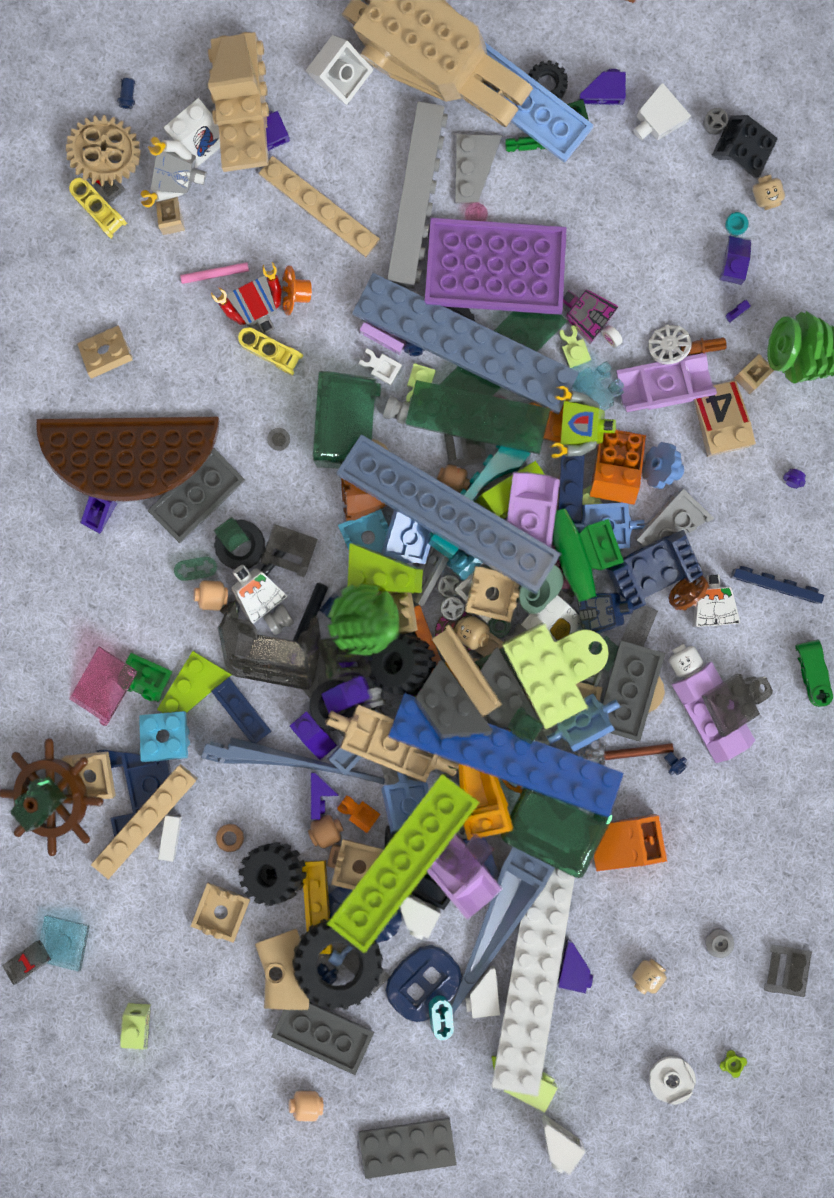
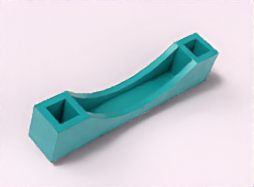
[428,433,533,560]

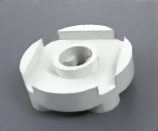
[649,1056,696,1105]

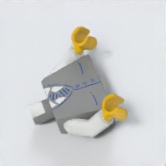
[140,137,207,207]

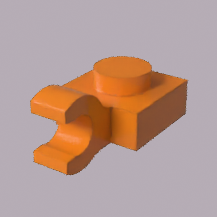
[337,795,381,833]

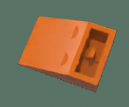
[590,430,646,505]
[588,814,667,871]

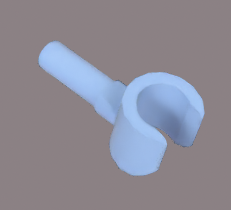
[328,945,353,966]

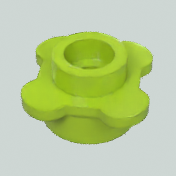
[720,1050,747,1078]

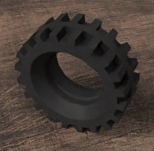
[292,919,383,1010]

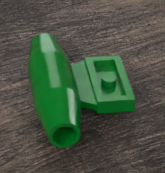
[553,509,624,602]

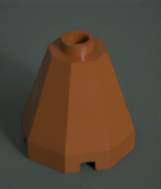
[341,478,388,521]

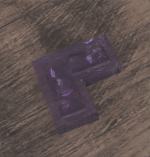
[435,834,495,886]

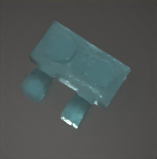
[573,361,624,411]

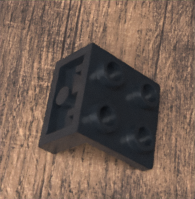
[711,115,778,178]

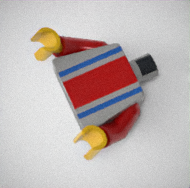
[211,262,282,334]

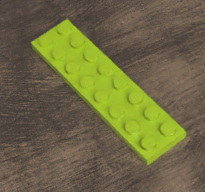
[328,774,479,953]

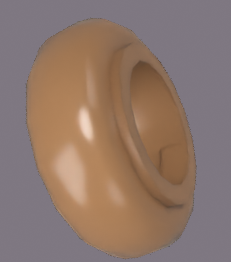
[216,824,244,852]

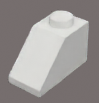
[466,966,500,1018]

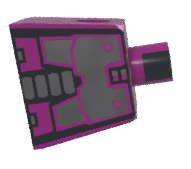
[563,290,619,344]

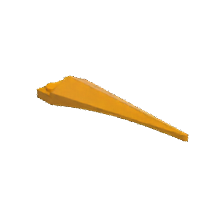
[445,660,513,840]

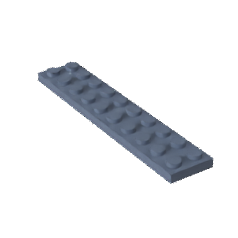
[353,273,579,414]
[337,435,560,594]

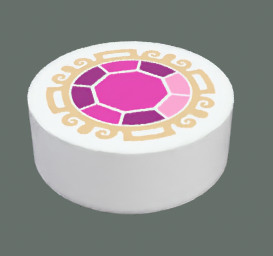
[601,325,622,348]

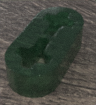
[174,557,218,581]

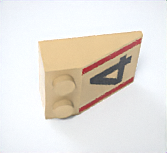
[694,380,756,457]

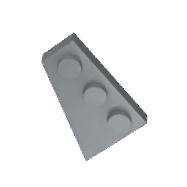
[455,134,502,204]

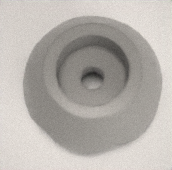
[705,929,734,958]

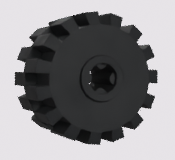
[367,633,436,695]
[238,842,307,906]

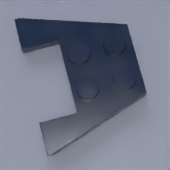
[96,749,178,837]

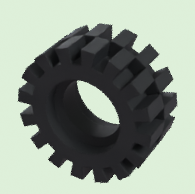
[529,60,568,99]

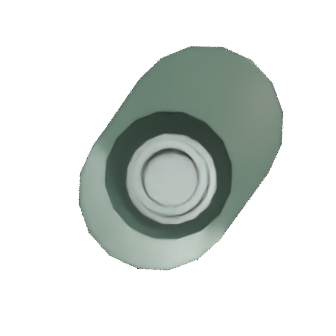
[516,565,563,614]

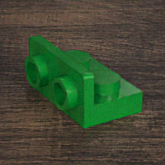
[118,653,172,702]

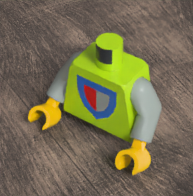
[550,386,616,458]

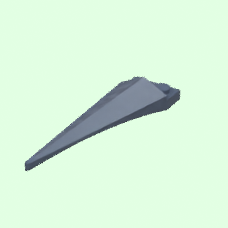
[201,737,385,785]
[452,844,556,1015]

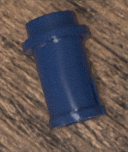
[117,78,135,109]

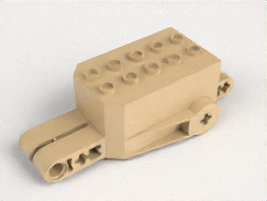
[342,0,533,127]

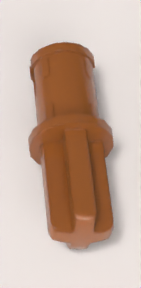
[680,337,727,356]

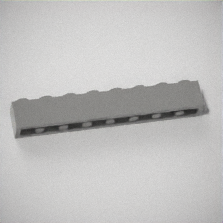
[387,101,448,289]

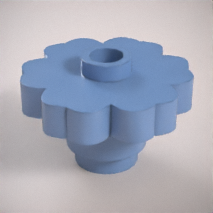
[642,442,684,489]

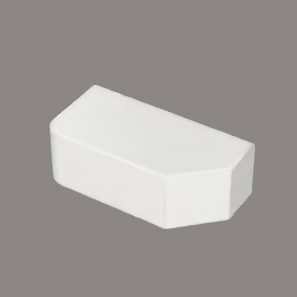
[158,814,182,862]

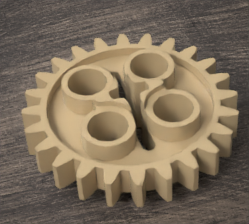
[66,115,141,186]

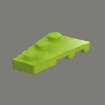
[157,651,232,713]

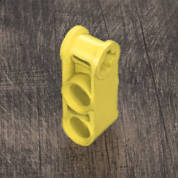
[69,178,127,239]
[238,327,304,376]

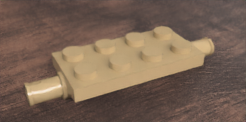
[326,705,459,783]

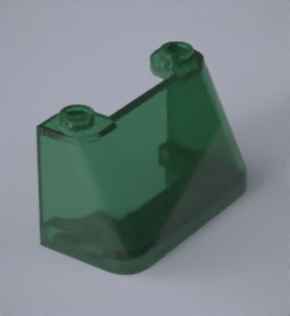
[313,371,381,469]
[500,787,613,878]

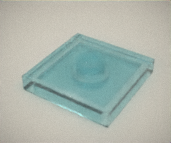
[36,915,90,971]

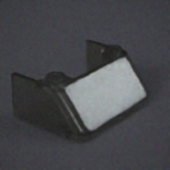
[218,602,321,690]

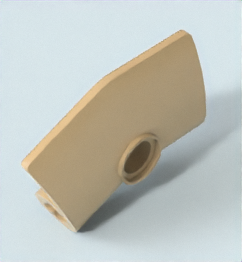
[255,929,309,1010]

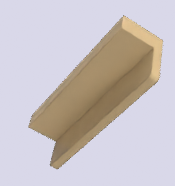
[432,624,502,717]

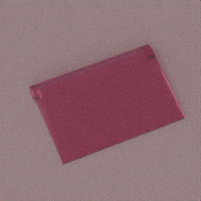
[69,646,137,726]

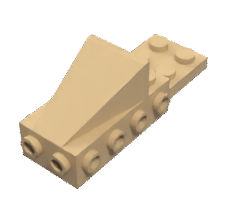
[208,32,269,172]

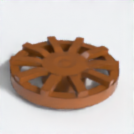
[669,575,709,611]

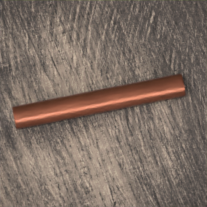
[604,743,674,760]

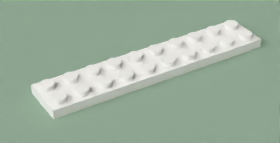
[492,856,577,1096]

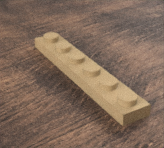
[259,156,380,258]
[91,764,198,879]

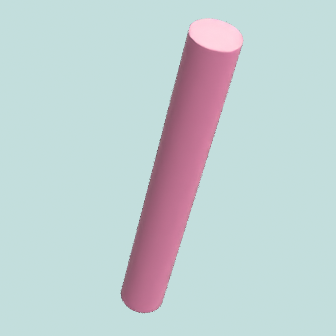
[180,262,249,284]

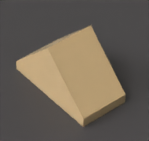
[156,197,185,235]
[734,354,774,394]

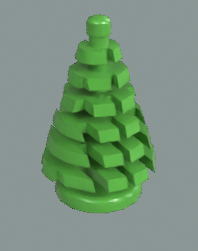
[767,310,834,384]
[328,584,399,655]

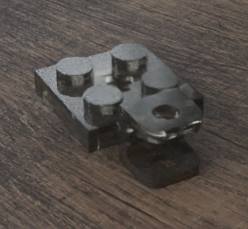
[701,674,773,737]

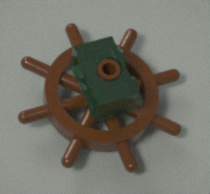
[0,738,104,856]

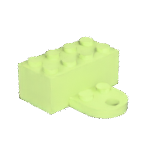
[502,622,608,729]

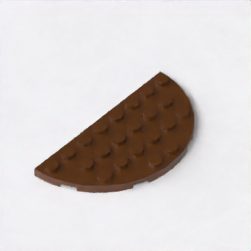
[36,417,220,502]

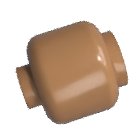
[437,464,470,493]
[308,814,344,849]

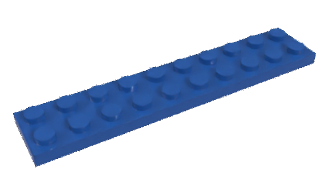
[388,693,624,818]

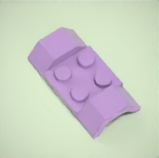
[616,353,717,412]
[507,472,560,548]
[671,662,755,763]
[427,834,502,919]

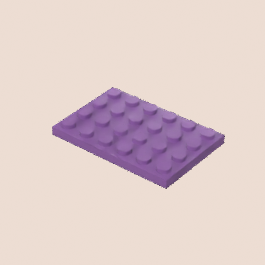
[425,218,567,315]

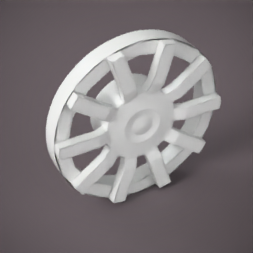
[648,325,692,364]

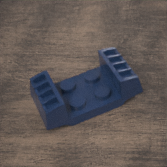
[606,529,703,610]

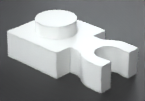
[359,348,402,386]

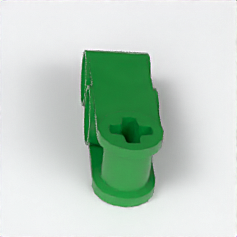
[795,639,833,707]

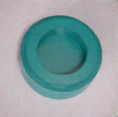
[725,212,749,236]

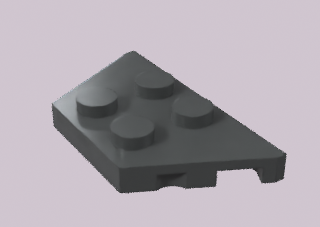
[480,647,542,728]
[415,660,492,738]

